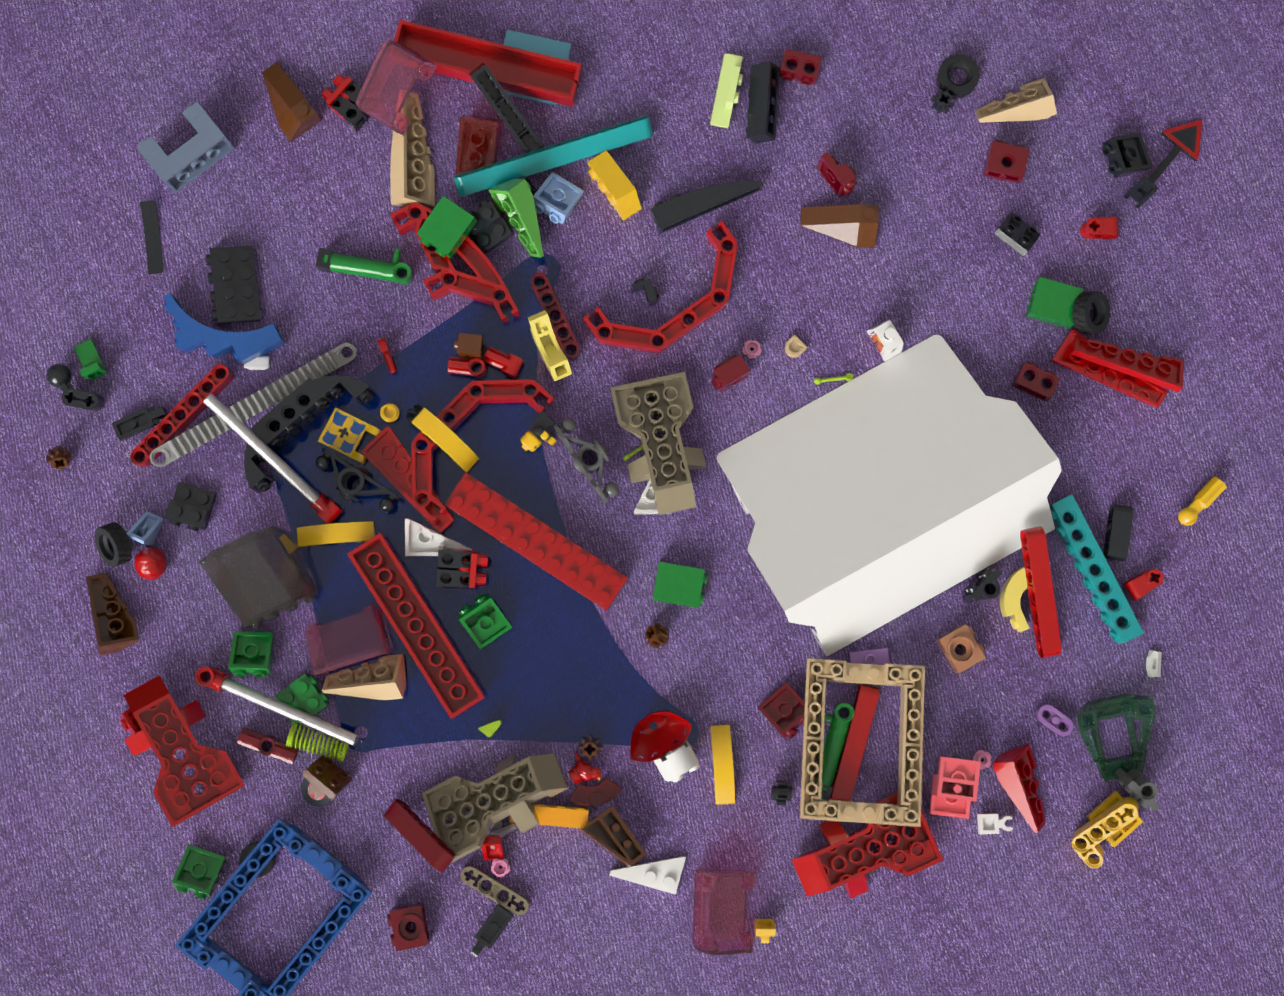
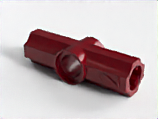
[237,727,299,764]

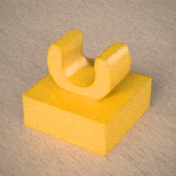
[754,919,776,943]

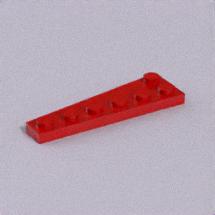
[360,426,455,534]

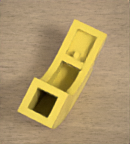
[528,310,572,381]
[1000,567,1030,632]

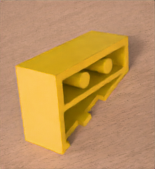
[587,150,642,221]

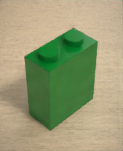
[417,196,477,258]
[1025,277,1084,329]
[653,562,708,608]

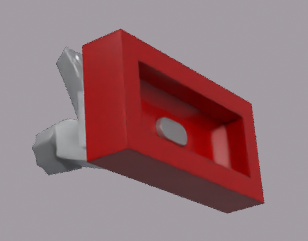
[482,820,516,861]

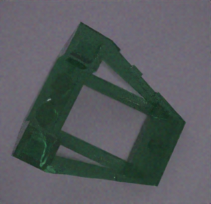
[1076,694,1156,781]

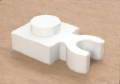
[977,813,1013,834]

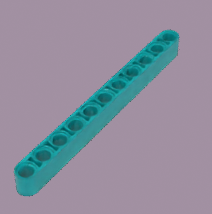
[454,116,654,196]

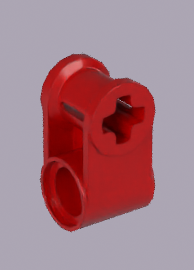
[1080,217,1119,240]
[1123,569,1164,601]

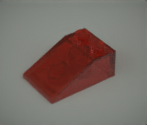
[456,115,502,174]

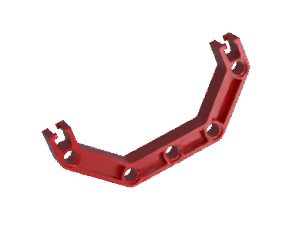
[583,221,737,353]
[412,380,554,525]

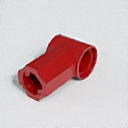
[483,347,524,378]
[448,356,488,378]

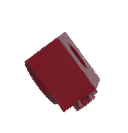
[983,140,1030,183]
[711,354,750,393]
[387,902,430,951]

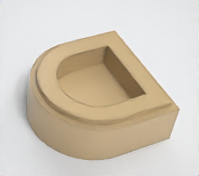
[785,334,808,358]

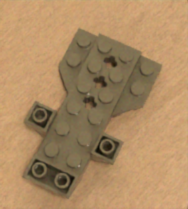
[610,372,706,516]
[422,753,568,863]

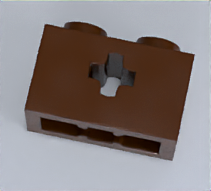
[454,333,486,361]

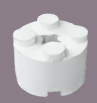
[654,740,700,783]

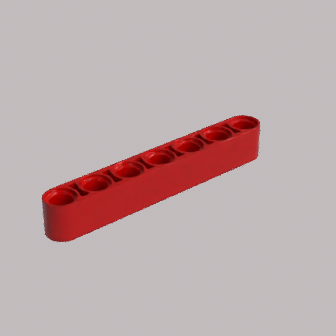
[130,364,234,467]
[1020,526,1062,658]
[829,684,880,802]

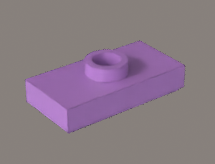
[849,648,890,665]

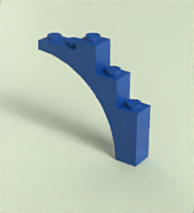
[163,293,286,364]

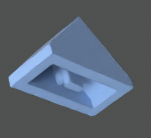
[126,511,164,546]

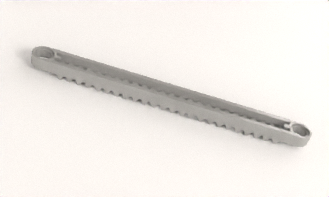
[150,343,357,467]

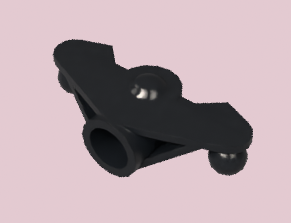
[315,447,401,512]

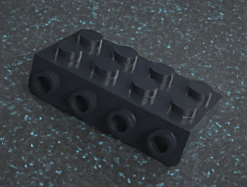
[206,246,261,326]

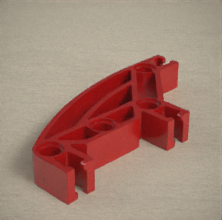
[390,203,520,324]

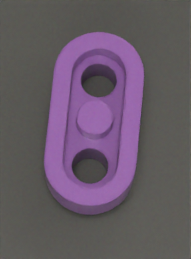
[1036,705,1073,736]

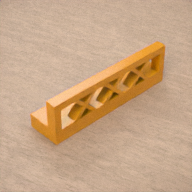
[509,803,589,828]

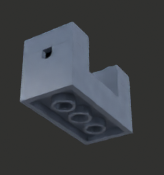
[136,102,235,194]

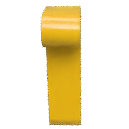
[1072,797,1139,868]

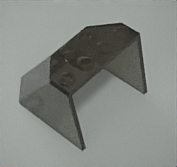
[199,526,320,629]

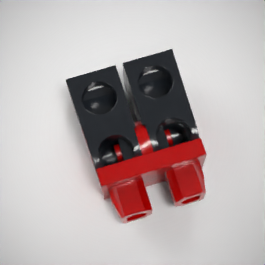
[321,74,380,132]
[436,546,488,588]

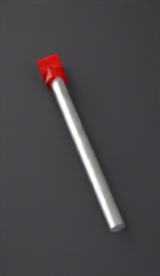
[203,393,343,524]
[195,667,359,746]

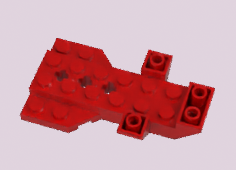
[123,675,245,827]
[791,792,943,899]

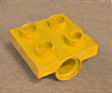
[1086,791,1143,847]

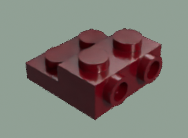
[817,152,857,197]
[758,682,805,739]

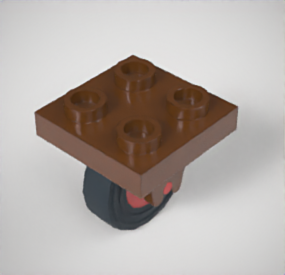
[301,754,353,807]

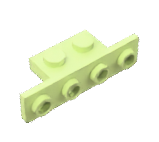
[710,53,743,128]

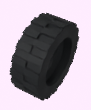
[936,54,980,99]
[1072,291,1111,334]
[94,522,133,567]

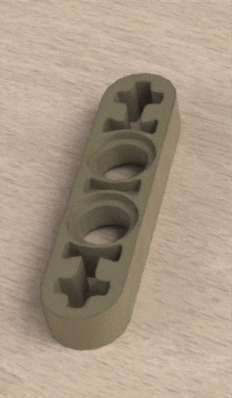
[461,865,529,915]

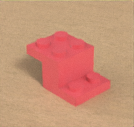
[929,756,981,819]

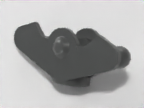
[553,418,619,504]

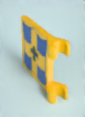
[318,407,381,464]

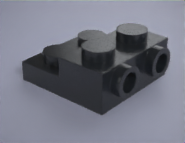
[1102,132,1152,178]
[468,200,514,254]
[164,482,217,532]

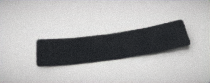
[140,200,163,274]

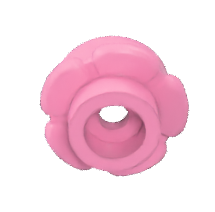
[743,340,761,359]
[972,750,992,770]
[491,858,510,877]

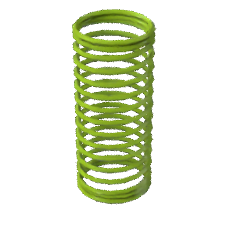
[286,722,349,762]

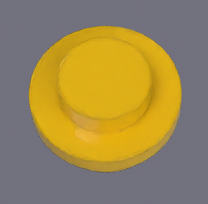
[380,403,400,423]

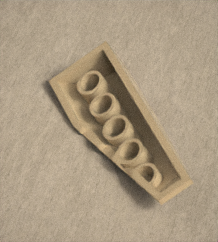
[390,90,435,207]

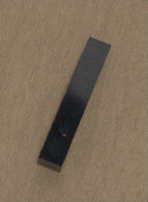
[468,63,545,153]
[651,181,763,234]

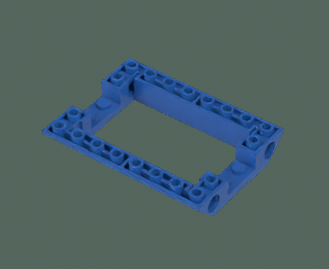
[174,818,372,996]

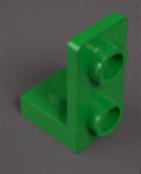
[74,339,108,381]

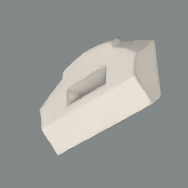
[244,356,270,370]
[1146,650,1162,677]

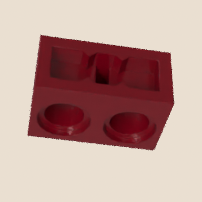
[780,49,822,85]
[1012,362,1060,402]

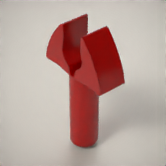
[377,338,397,374]

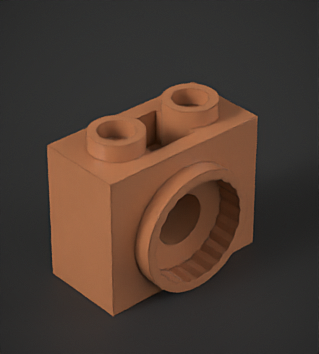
[936,624,986,673]

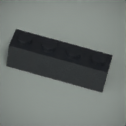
[746,61,780,143]

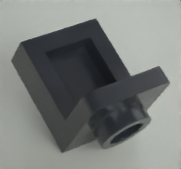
[632,278,659,306]

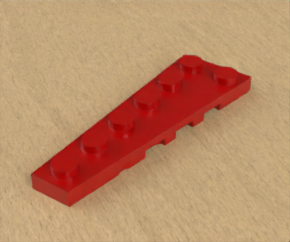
[1051,329,1169,408]
[1071,336,1184,392]

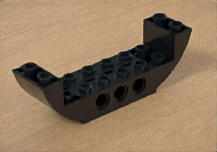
[244,375,376,493]

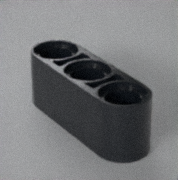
[1103,504,1133,561]

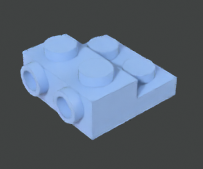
[533,172,584,224]

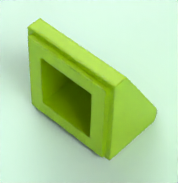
[478,719,503,737]

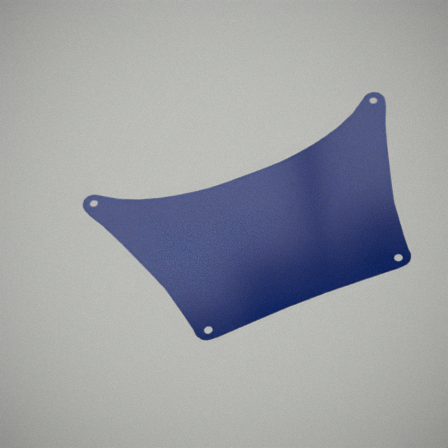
[269,253,699,752]

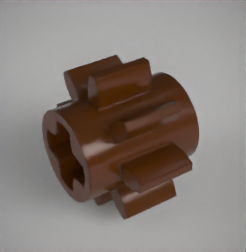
[46,446,72,470]
[645,623,669,649]
[578,734,602,760]

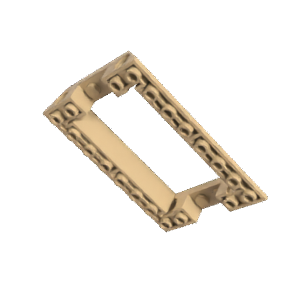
[800,658,925,827]

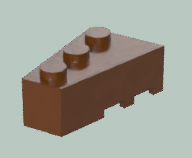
[577,805,647,867]

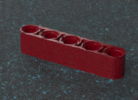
[531,272,580,361]
[384,798,456,873]

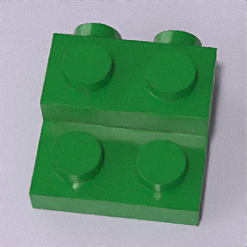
[457,594,513,650]
[228,631,274,678]
[275,673,330,728]
[172,845,226,900]

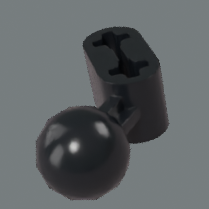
[46,364,104,411]

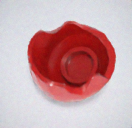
[134,547,167,580]

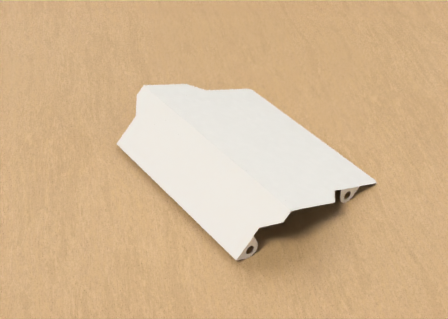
[717,335,1062,656]

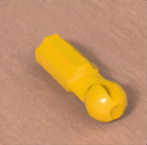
[1178,476,1227,526]

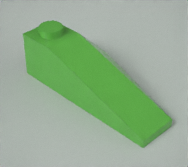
[488,179,544,258]

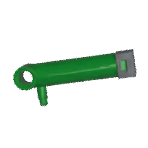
[316,248,413,285]
[821,702,854,800]

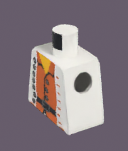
[867,320,904,362]

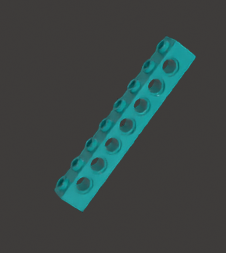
[1049,495,1144,644]

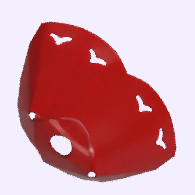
[630,711,692,762]

